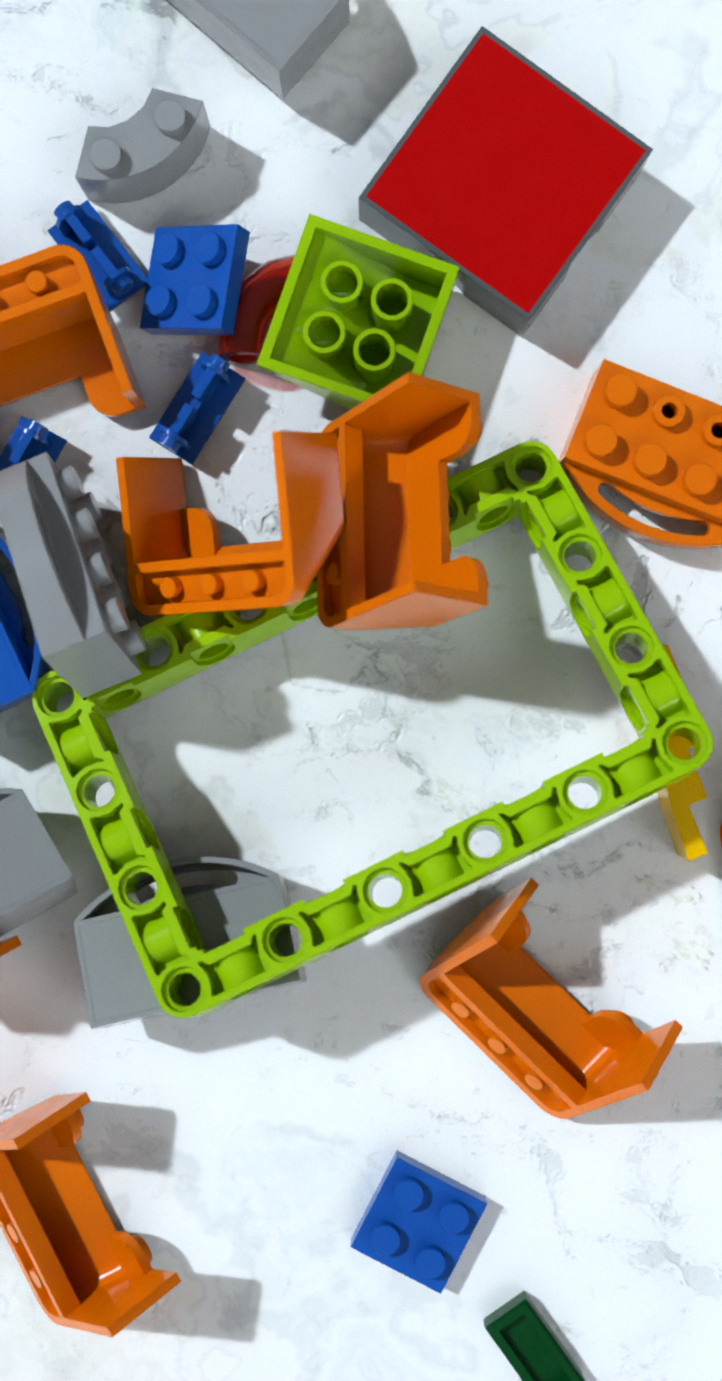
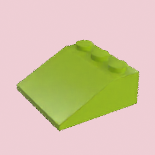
[257,214,460,410]

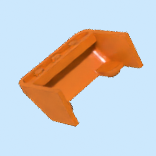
[116,431,344,616]
[420,878,683,1119]
[0,1092,181,1337]

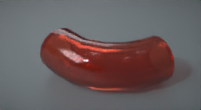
[217,254,295,365]

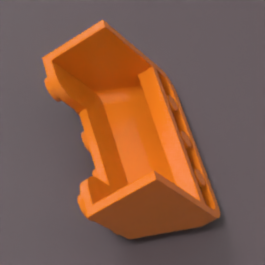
[0,245,147,417]
[317,372,488,630]

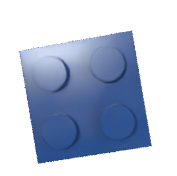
[140,224,250,335]
[350,1150,487,1294]

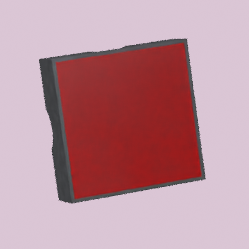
[358,26,653,337]

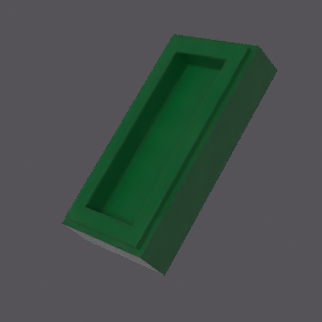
[483,1291,585,1381]

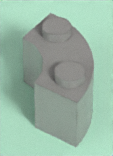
[75,88,211,203]

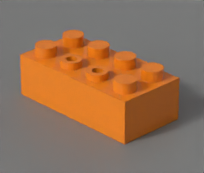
[558,359,722,550]

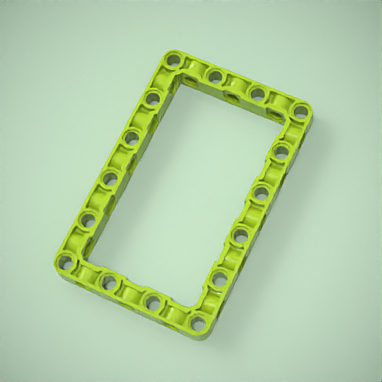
[31,441,713,1018]

